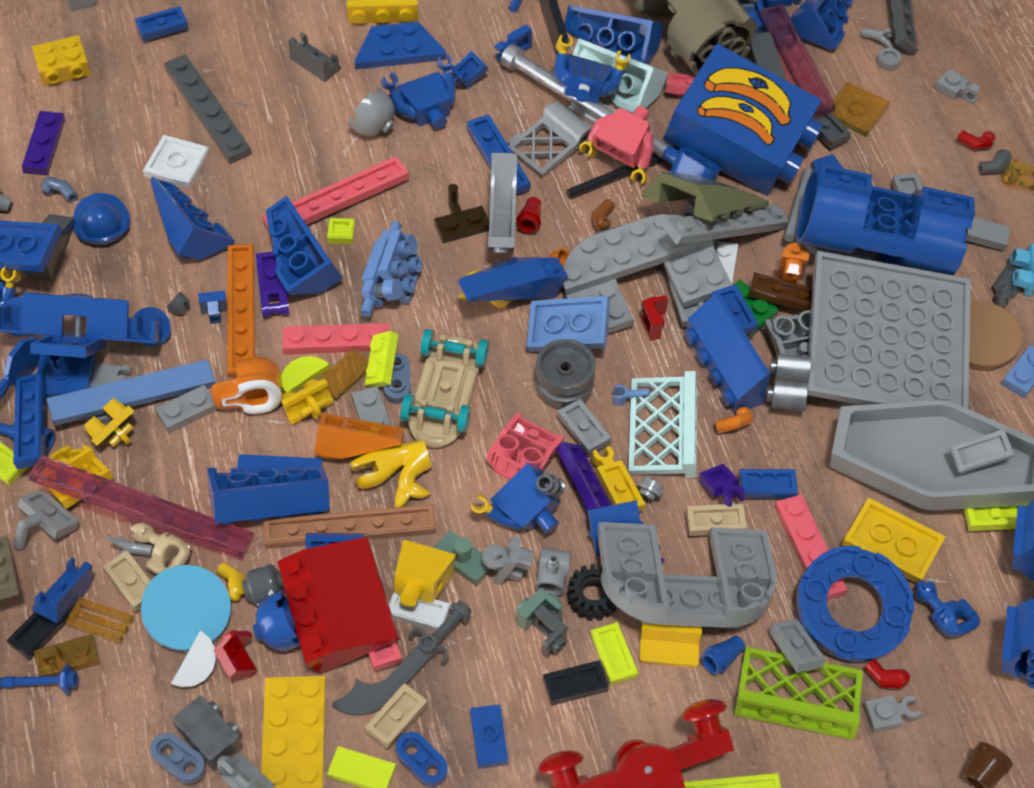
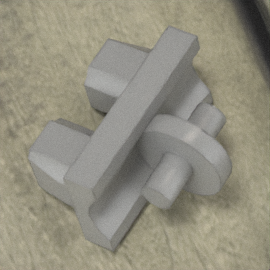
[482,536,534,585]

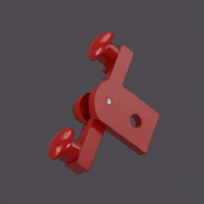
[538,699,734,788]

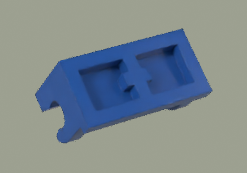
[32,557,92,623]

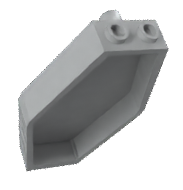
[830,400,1034,511]

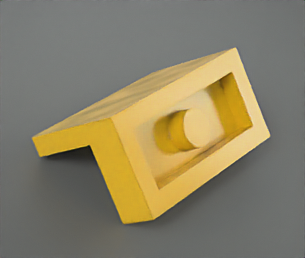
[639,622,702,668]

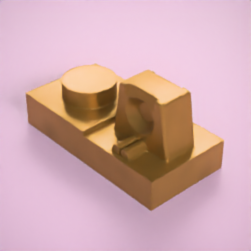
[34,633,100,676]

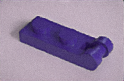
[256,252,289,318]

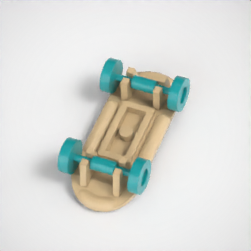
[400,329,489,448]

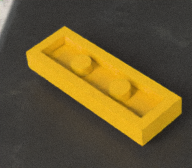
[347,0,419,24]

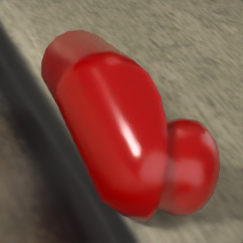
[957,130,996,150]

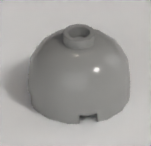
[348,87,395,137]

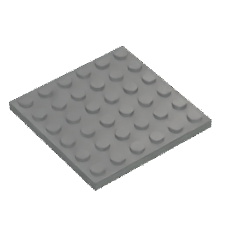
[807,251,971,409]

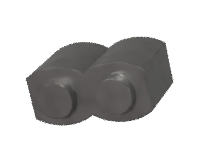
[766,353,811,411]

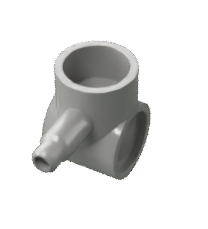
[536,548,571,596]

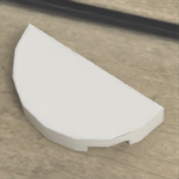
[171,630,216,688]

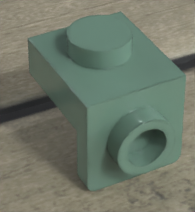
[516,588,563,632]

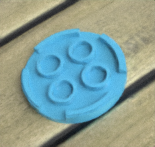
[141,565,231,652]

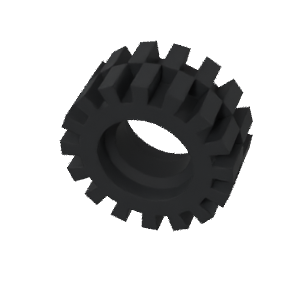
[567,564,617,621]

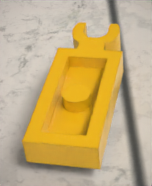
[591,446,646,512]

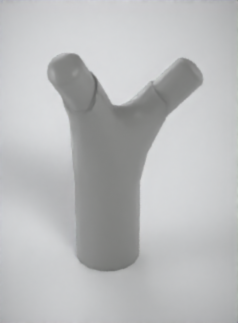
[861,27,895,49]
[107,536,153,558]

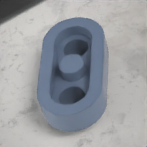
[384,353,411,404]
[150,733,206,784]

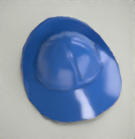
[73,193,130,246]

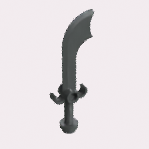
[332,600,472,715]

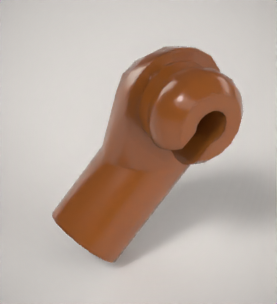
[591,199,615,231]

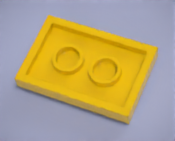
[842,497,946,583]

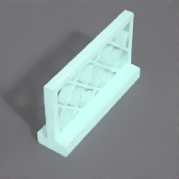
[628,371,698,478]

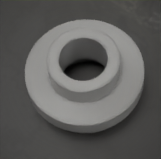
[636,477,663,501]

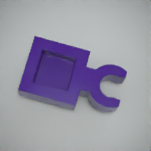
[699,464,745,507]

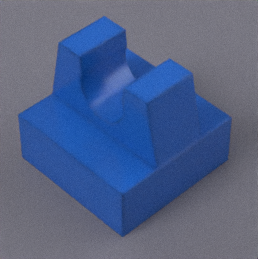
[198,290,227,324]

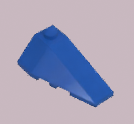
[565,5,664,64]
[266,196,343,295]
[458,256,568,302]

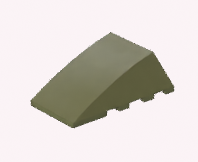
[642,172,769,222]

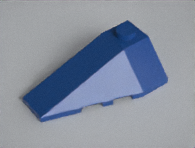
[790,0,853,50]
[150,176,235,260]

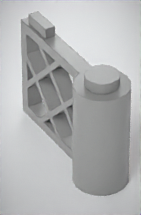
[508,101,592,178]

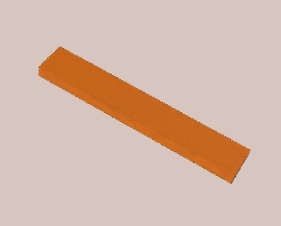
[227,244,255,378]

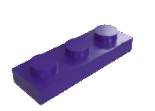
[22,111,66,176]
[556,442,611,512]

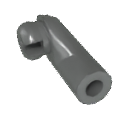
[979,149,1012,174]

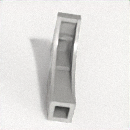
[488,153,517,253]

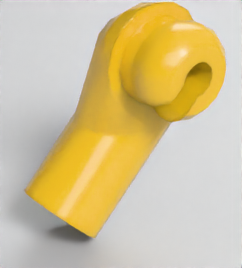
[217,562,246,601]

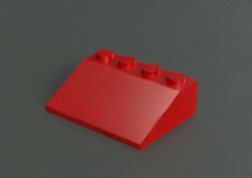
[277,537,400,675]

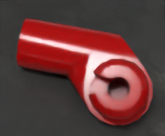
[864,659,910,689]

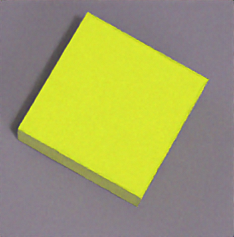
[327,218,355,244]

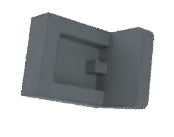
[533,605,568,658]

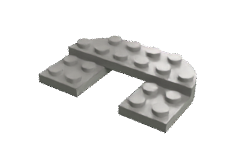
[563,214,732,334]
[597,522,777,628]

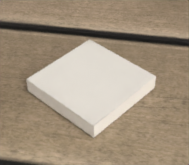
[143,135,210,189]

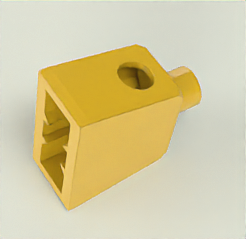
[394,539,456,607]

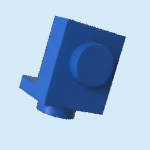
[446,51,489,89]

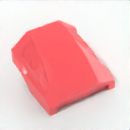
[486,413,564,480]

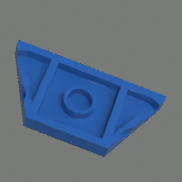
[355,22,447,70]

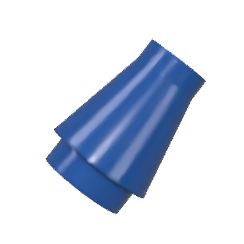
[702,635,745,674]

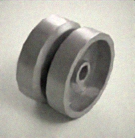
[535,339,596,409]

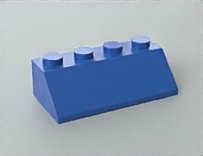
[684,292,770,415]

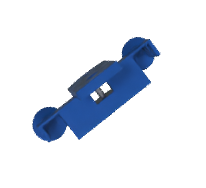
[0,292,171,358]

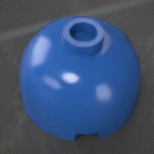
[253,590,301,651]

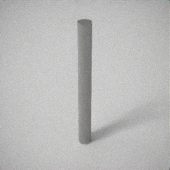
[784,168,813,242]

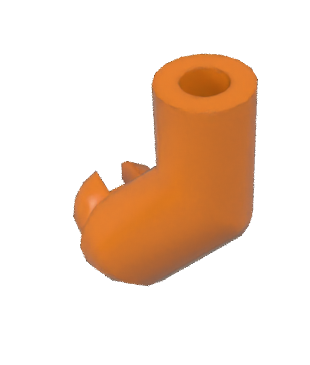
[715,407,753,434]

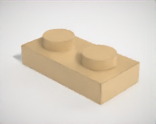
[686,504,747,536]
[102,551,150,612]
[365,683,428,750]

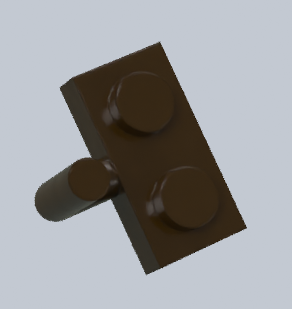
[434,184,489,244]

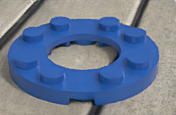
[796,546,914,662]

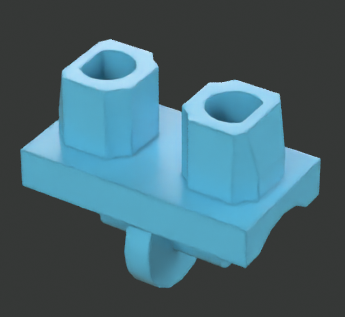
[1009,243,1034,297]

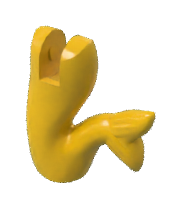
[350,440,432,508]

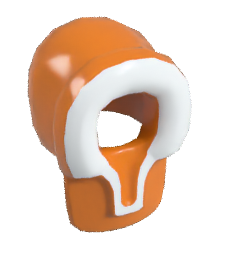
[211,356,282,415]

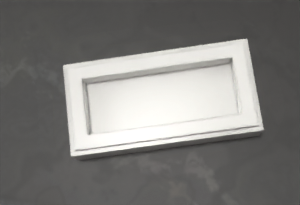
[389,592,451,631]

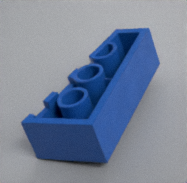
[207,467,330,525]

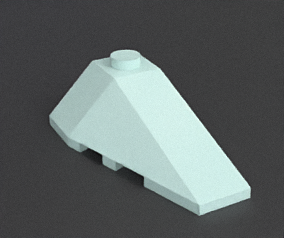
[572,38,668,113]

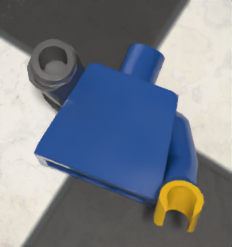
[471,463,565,534]

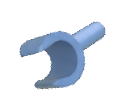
[612,385,650,406]

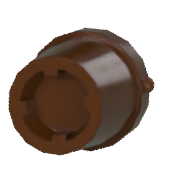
[962,742,1013,788]

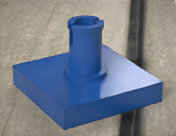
[37,353,96,401]

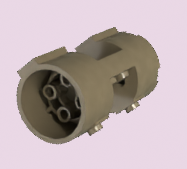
[634,0,759,75]

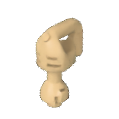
[131,521,192,575]

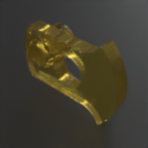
[1001,159,1034,190]

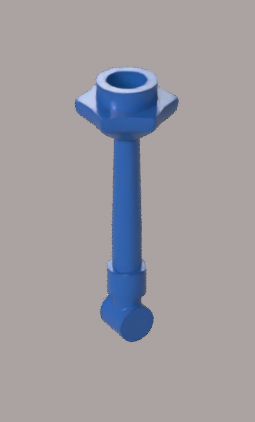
[0,664,79,695]

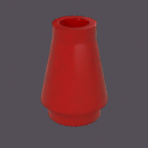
[516,197,541,233]

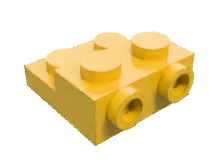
[32,35,91,86]

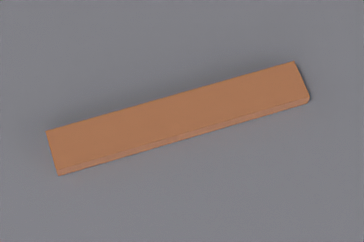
[263,504,436,549]

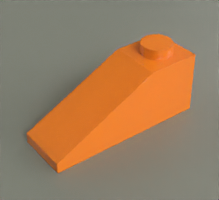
[314,413,404,459]

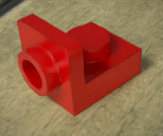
[639,295,668,341]

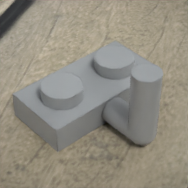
[13,488,79,550]

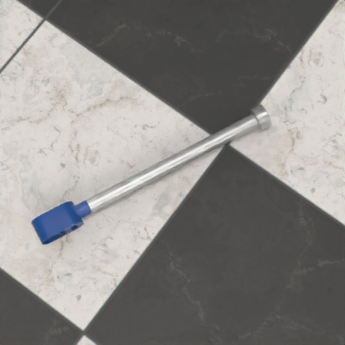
[501,44,721,181]

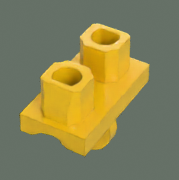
[281,378,334,425]
[83,398,134,447]

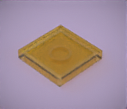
[827,81,890,137]

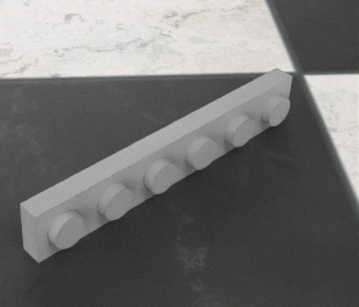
[663,204,789,245]

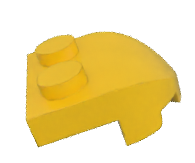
[41,445,113,509]

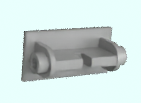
[217,752,275,788]

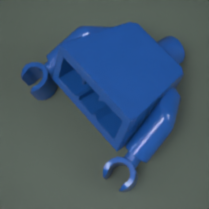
[381,54,456,129]

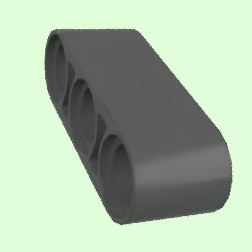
[747,31,785,80]

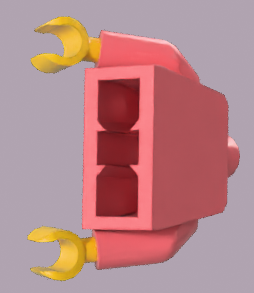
[579,106,653,185]

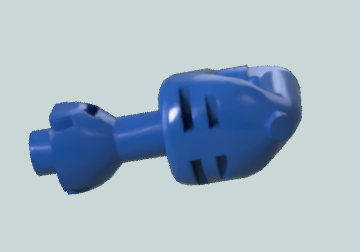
[914,580,980,637]

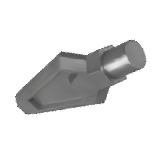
[993,263,1018,309]

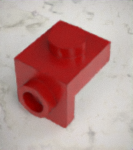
[213,630,257,679]

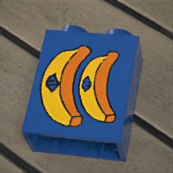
[663,44,824,196]

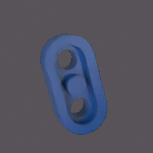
[396,732,448,787]

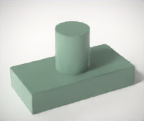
[434,530,492,587]

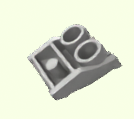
[762,310,811,357]

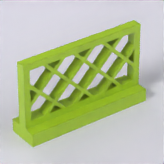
[734,647,863,740]

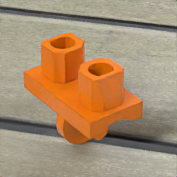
[777,243,809,284]

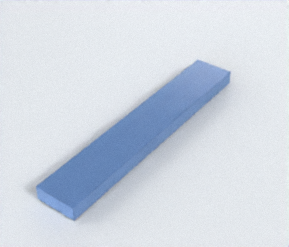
[46,359,215,426]

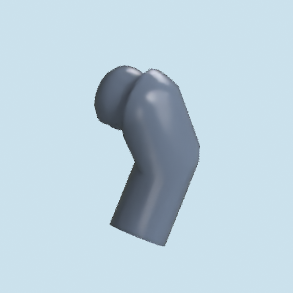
[41,176,78,203]

